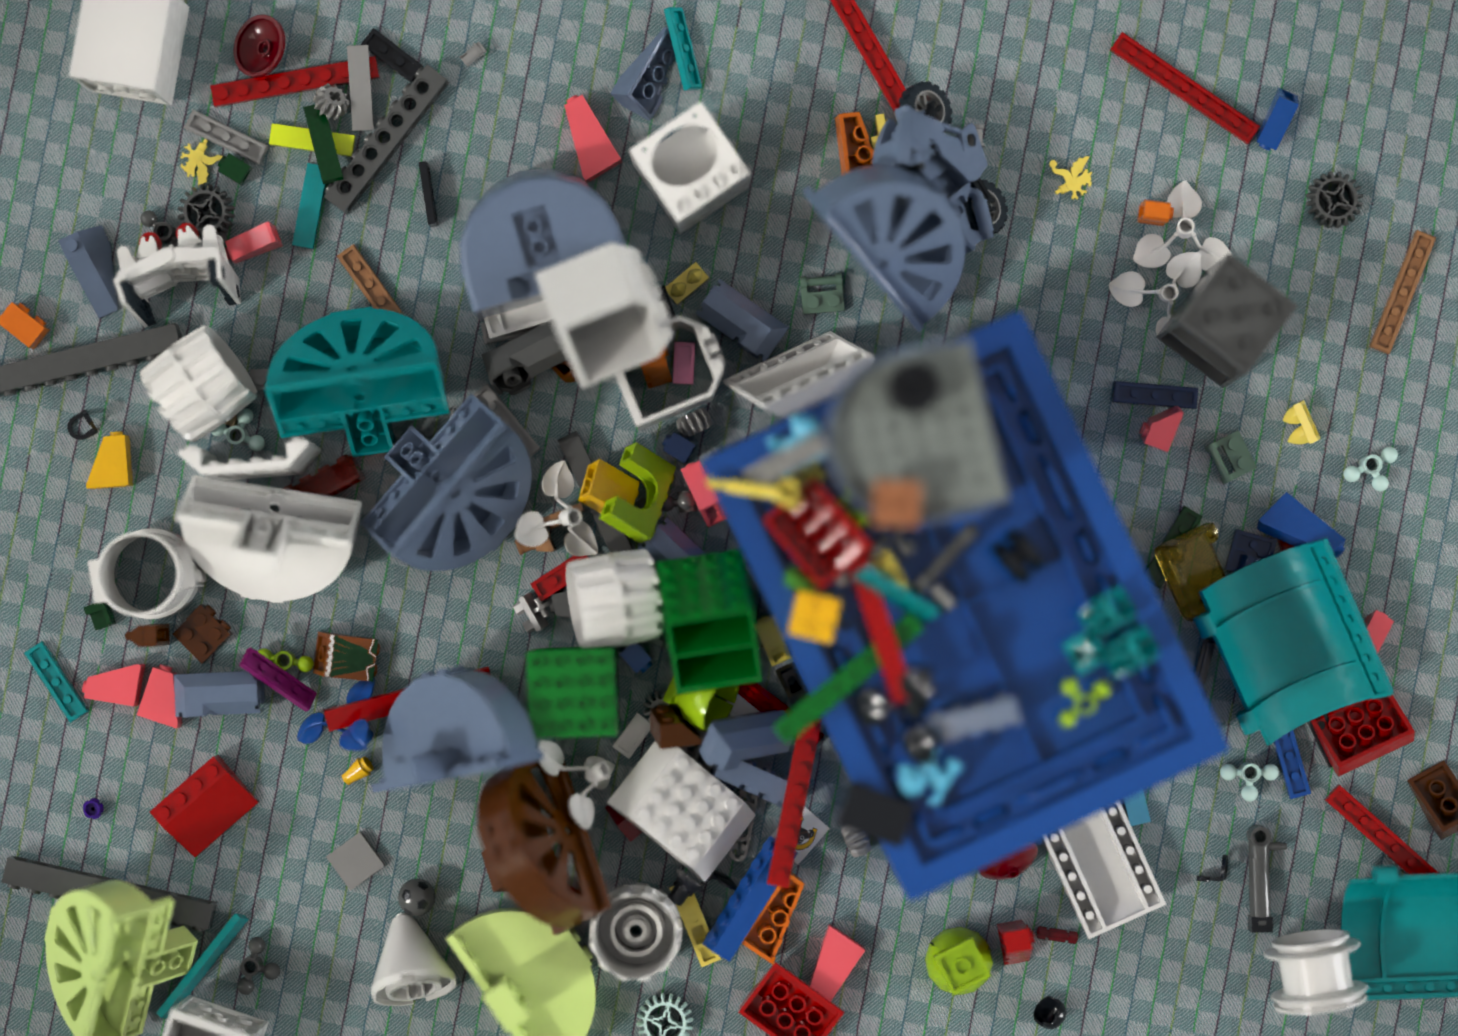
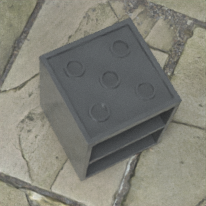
[1156,253,1299,388]

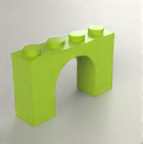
[599,442,676,543]

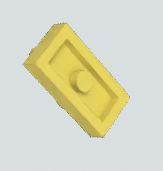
[665,262,709,305]
[1283,400,1321,444]
[786,462,827,497]
[870,549,912,590]

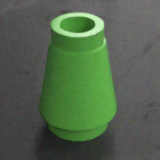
[783,567,816,593]

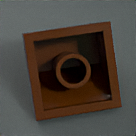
[650,705,702,749]

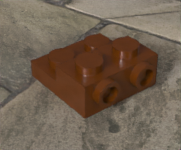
[173,604,233,664]

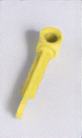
[706,477,804,509]

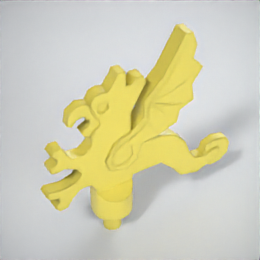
[180,139,223,188]
[1049,156,1092,200]

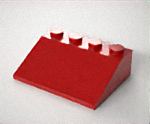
[763,477,873,591]
[1311,695,1415,777]
[150,755,259,857]
[738,962,844,1036]

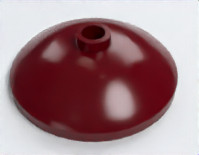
[233,14,285,77]
[978,843,1038,880]

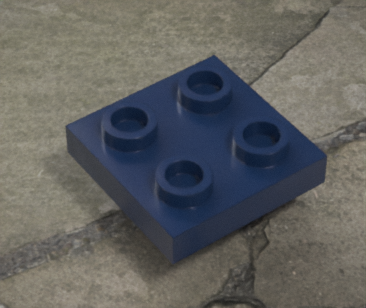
[1224,529,1277,572]

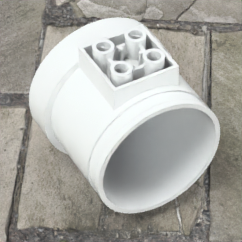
[88,528,207,619]

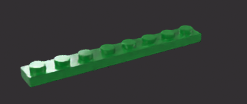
[773,612,924,744]

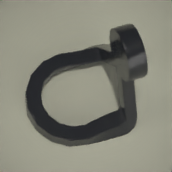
[67,410,98,440]
[1196,855,1228,882]

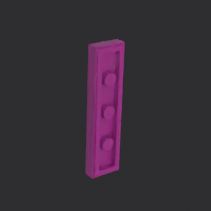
[239,647,317,712]

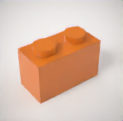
[0,302,50,349]

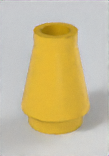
[341,756,374,785]

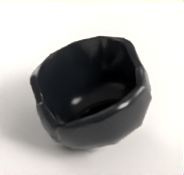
[1033,996,1067,1030]

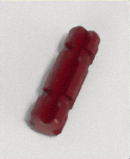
[1036,926,1078,944]

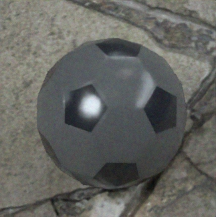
[398,879,436,916]

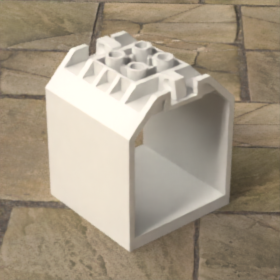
[535,243,673,388]
[615,315,726,431]

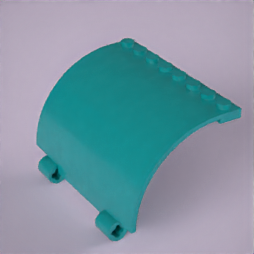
[1193,537,1394,745]
[1340,865,1458,1001]

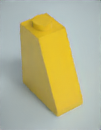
[86,431,133,489]

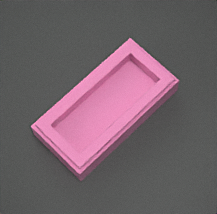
[673,342,695,385]

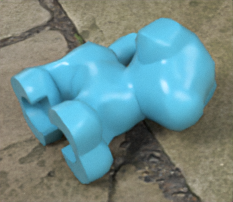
[767,413,827,478]
[898,749,963,805]

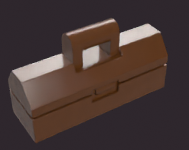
[124,624,170,647]

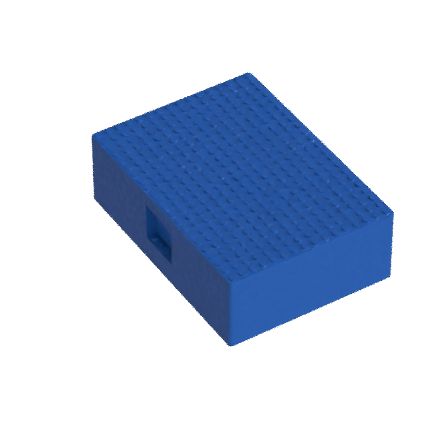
[702,311,1228,901]

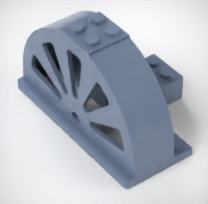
[802,165,965,332]
[360,393,532,571]
[371,665,544,793]

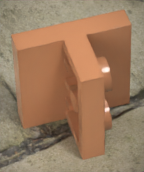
[872,479,921,527]

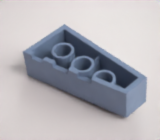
[925,692,1022,744]
[710,759,788,808]

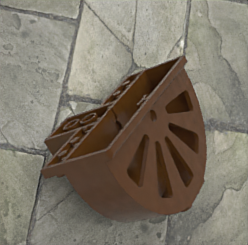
[476,760,611,935]

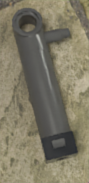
[1246,824,1287,933]

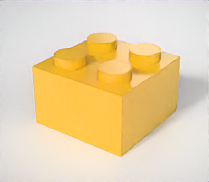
[787,590,842,644]

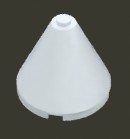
[370,913,457,1006]

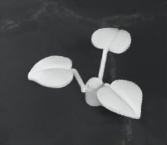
[1133,180,1231,271]
[1109,252,1202,335]
[515,460,598,556]
[538,739,615,830]

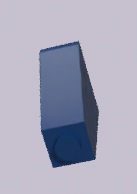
[1257,88,1299,151]

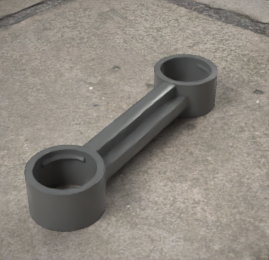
[911,521,980,595]
[1194,636,1216,698]

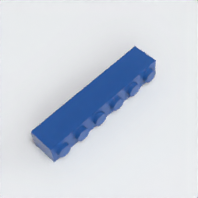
[702,836,798,962]

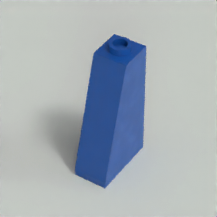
[1257,492,1346,558]

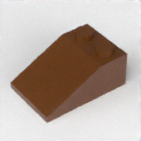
[1407,760,1458,840]

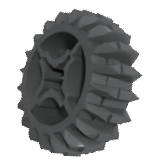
[1305,171,1363,228]
[178,184,235,241]

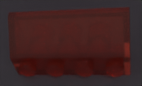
[282,454,366,497]

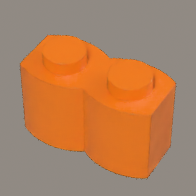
[1137,199,1174,226]

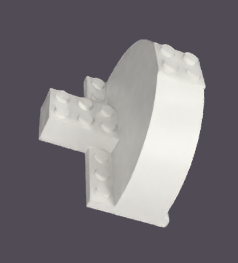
[176,475,362,603]

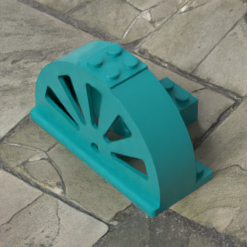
[265,306,450,457]

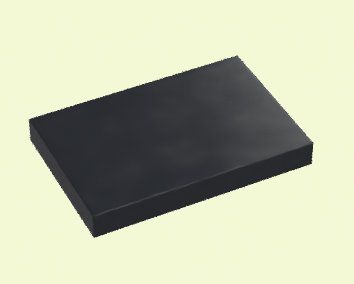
[837,781,915,848]

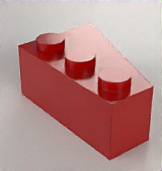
[997,920,1035,965]

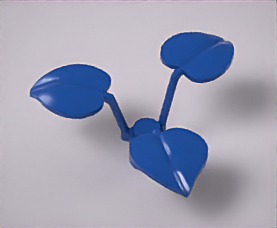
[297,677,375,751]

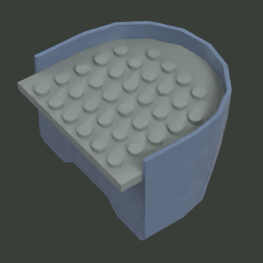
[826,339,1009,524]

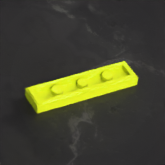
[269,123,356,157]

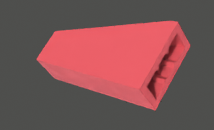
[564,95,622,183]
[809,924,865,1002]

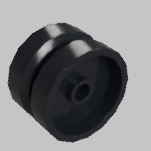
[887,361,940,414]
[990,527,1046,585]

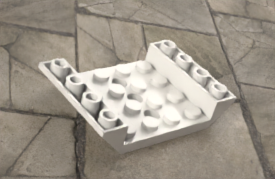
[178,437,321,480]

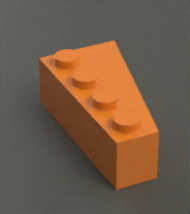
[835,112,874,174]
[641,346,673,389]
[741,872,804,965]

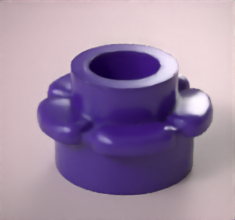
[83,798,104,819]

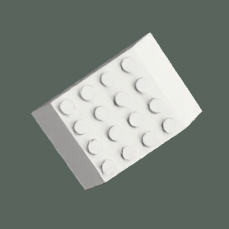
[723,331,874,419]
[607,741,756,882]
[1043,803,1166,939]

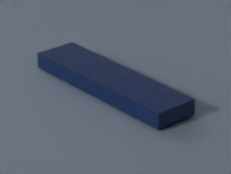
[1112,381,1198,409]

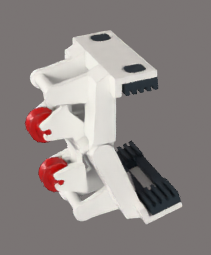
[113,223,241,328]

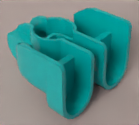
[1062,586,1160,676]

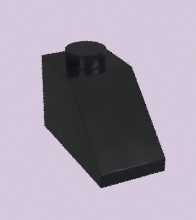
[775,662,810,709]

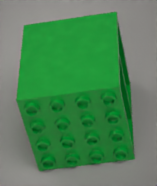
[656,549,762,695]
[526,646,621,739]

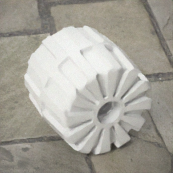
[140,325,258,442]
[566,549,664,649]
[589,882,683,982]

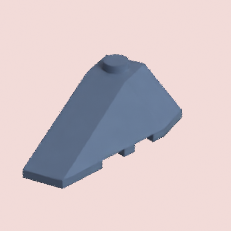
[610,27,675,121]
[58,225,119,319]

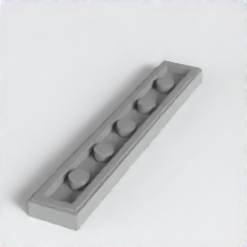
[741,431,829,484]

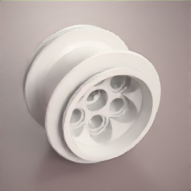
[1264,929,1368,1014]

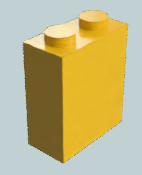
[578,459,640,513]

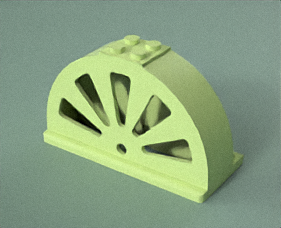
[44,880,198,1036]
[446,908,596,1036]

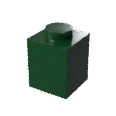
[217,153,253,186]

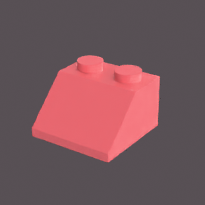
[1139,406,1184,452]

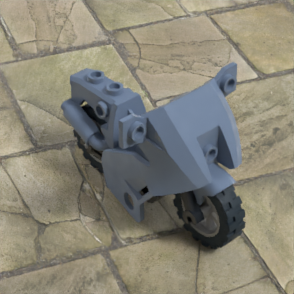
[872,81,1008,254]

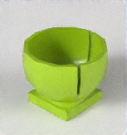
[662,675,739,733]
[925,926,993,995]

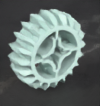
[636,993,693,1036]

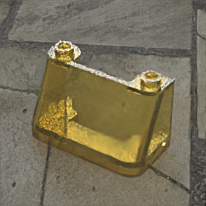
[1155,522,1225,621]

